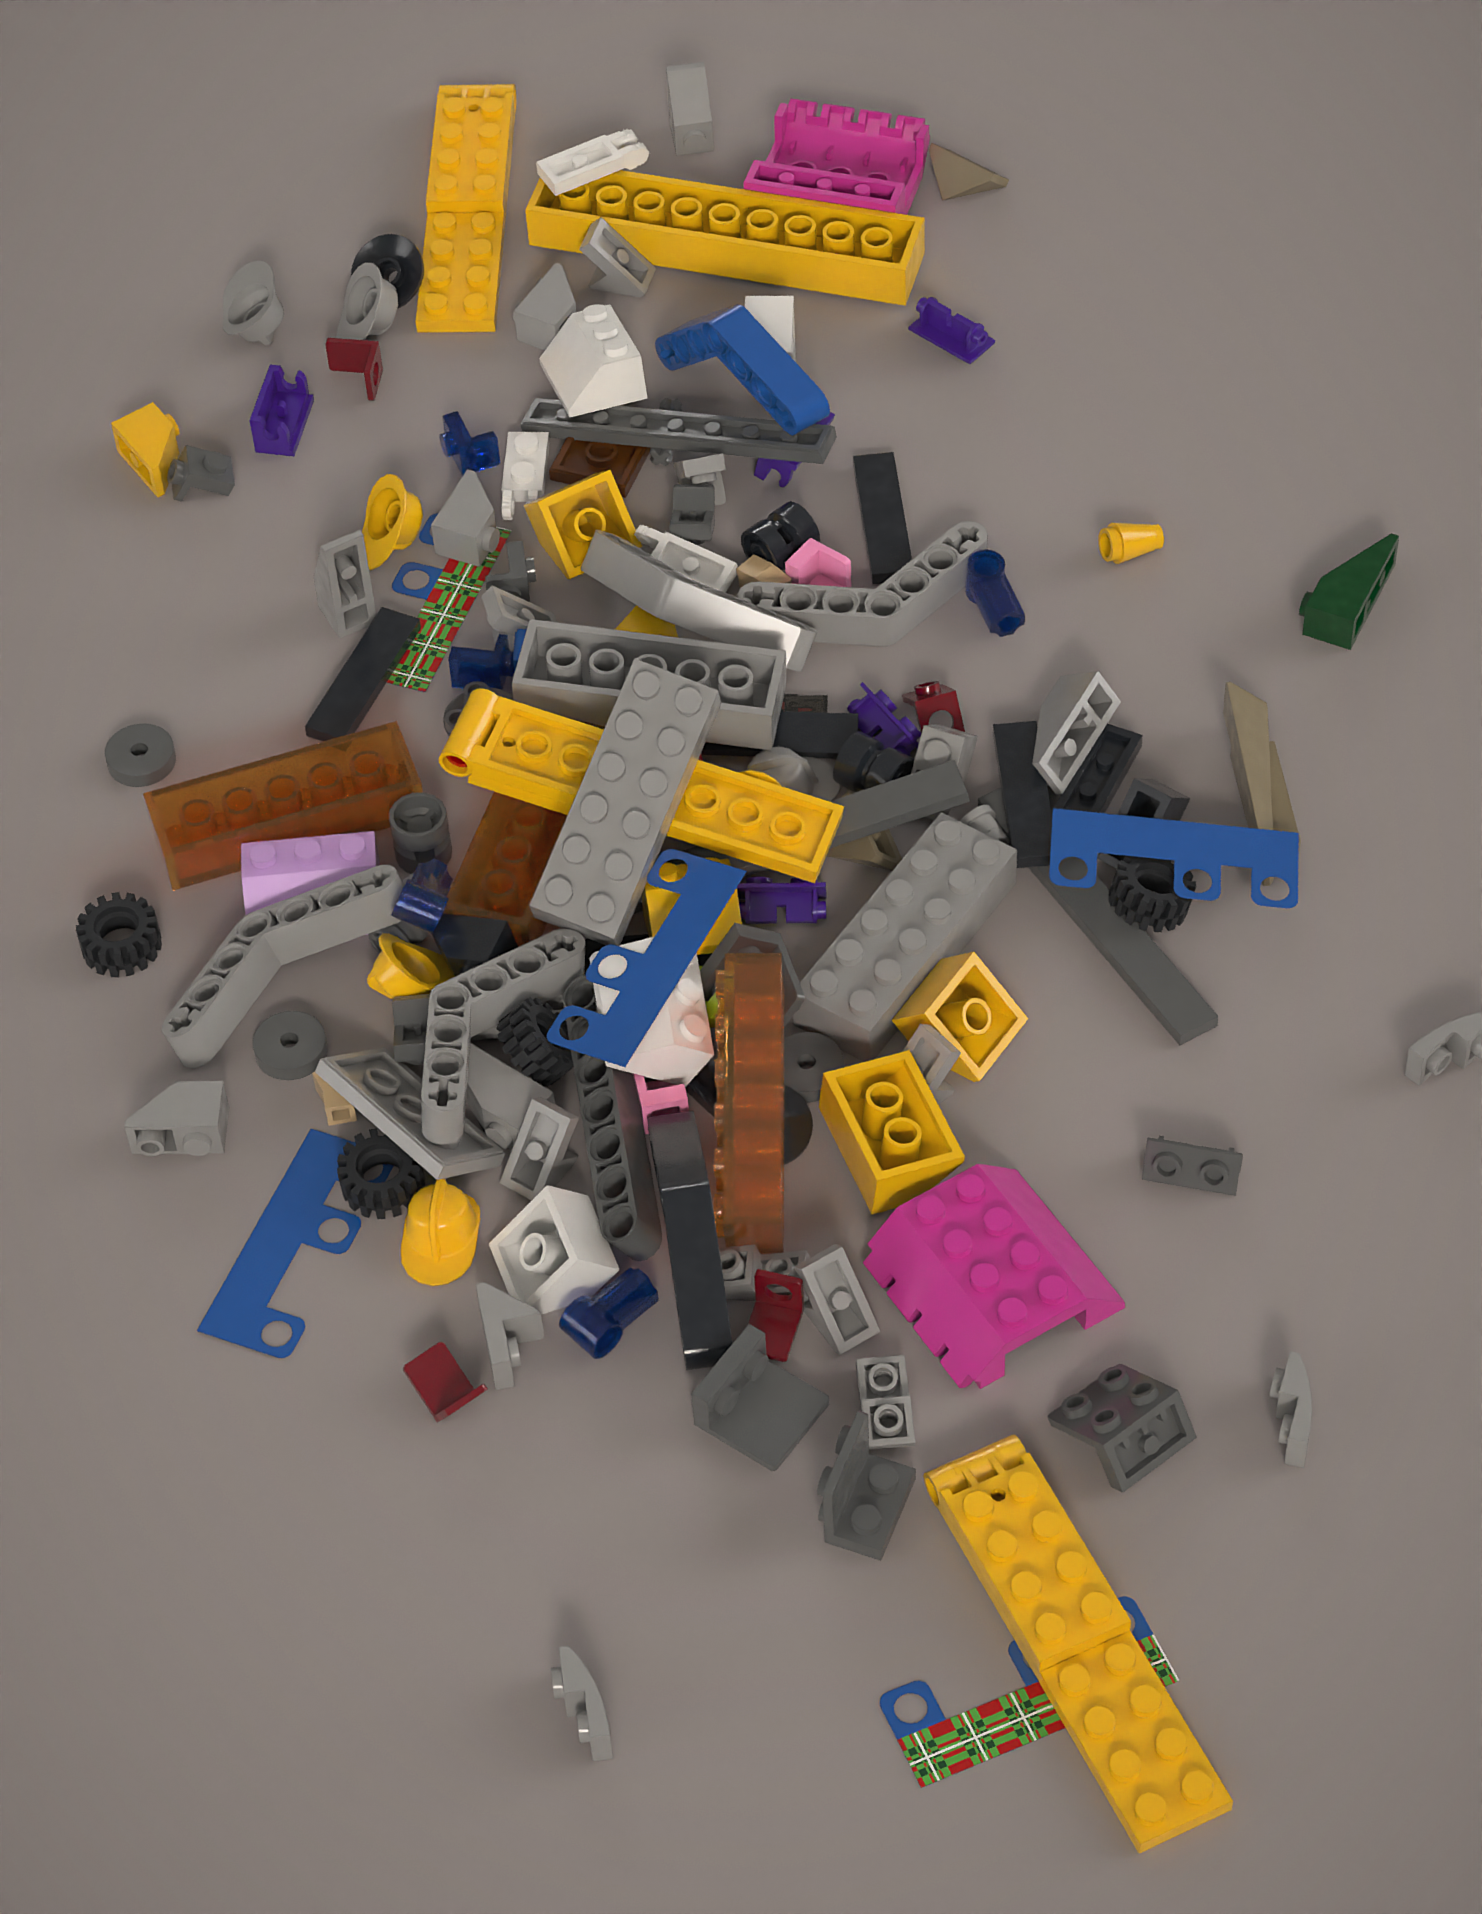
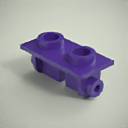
[908,297,995,364]
[847,682,921,756]
[737,877,827,924]

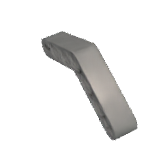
[737,521,988,646]
[581,530,817,672]
[161,864,414,1068]
[421,929,585,1145]

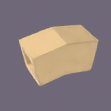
[736,554,792,588]
[312,1072,357,1126]

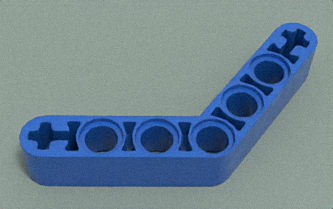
[655,304,830,436]

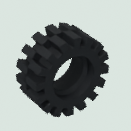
[1108,856,1196,932]
[76,892,162,977]
[497,997,574,1087]
[337,1128,425,1219]

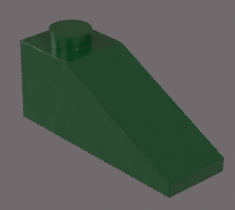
[1299,533,1399,650]

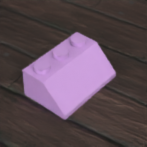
[241,831,380,935]

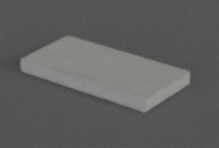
[315,1047,506,1180]

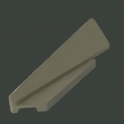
[1223,682,1301,886]

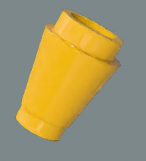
[1098,523,1164,564]

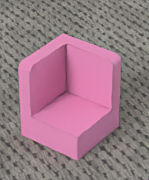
[785,538,851,587]
[632,1073,689,1134]

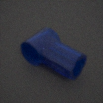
[965,549,1025,637]
[391,859,453,935]
[559,1268,659,1359]

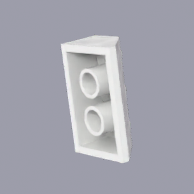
[539,304,647,418]
[589,936,714,1087]

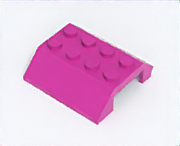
[744,98,930,215]
[863,1164,1125,1389]

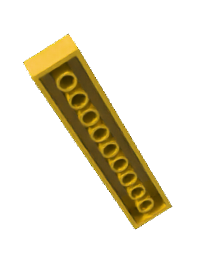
[525,170,925,306]

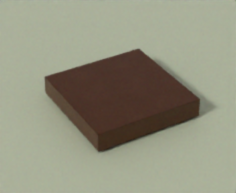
[549,437,651,498]

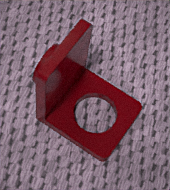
[325,338,383,401]
[902,681,965,734]
[747,1269,804,1362]
[403,1342,488,1423]

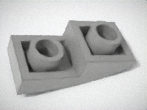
[1405,1011,1482,1085]
[719,1244,811,1302]
[1270,1351,1312,1468]
[856,1355,915,1450]
[551,1646,613,1761]

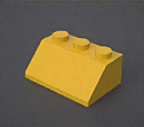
[819,1050,965,1215]

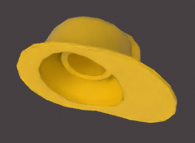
[362,474,423,570]
[367,933,454,999]
[401,1178,481,1286]

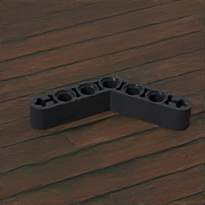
[647,1111,733,1370]

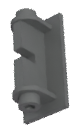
[1142,1135,1243,1196]

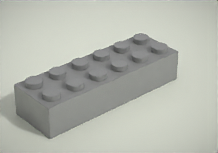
[512,619,786,751]
[529,658,721,946]
[793,813,1017,1062]

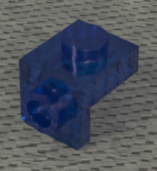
[439,411,500,476]
[448,634,514,690]

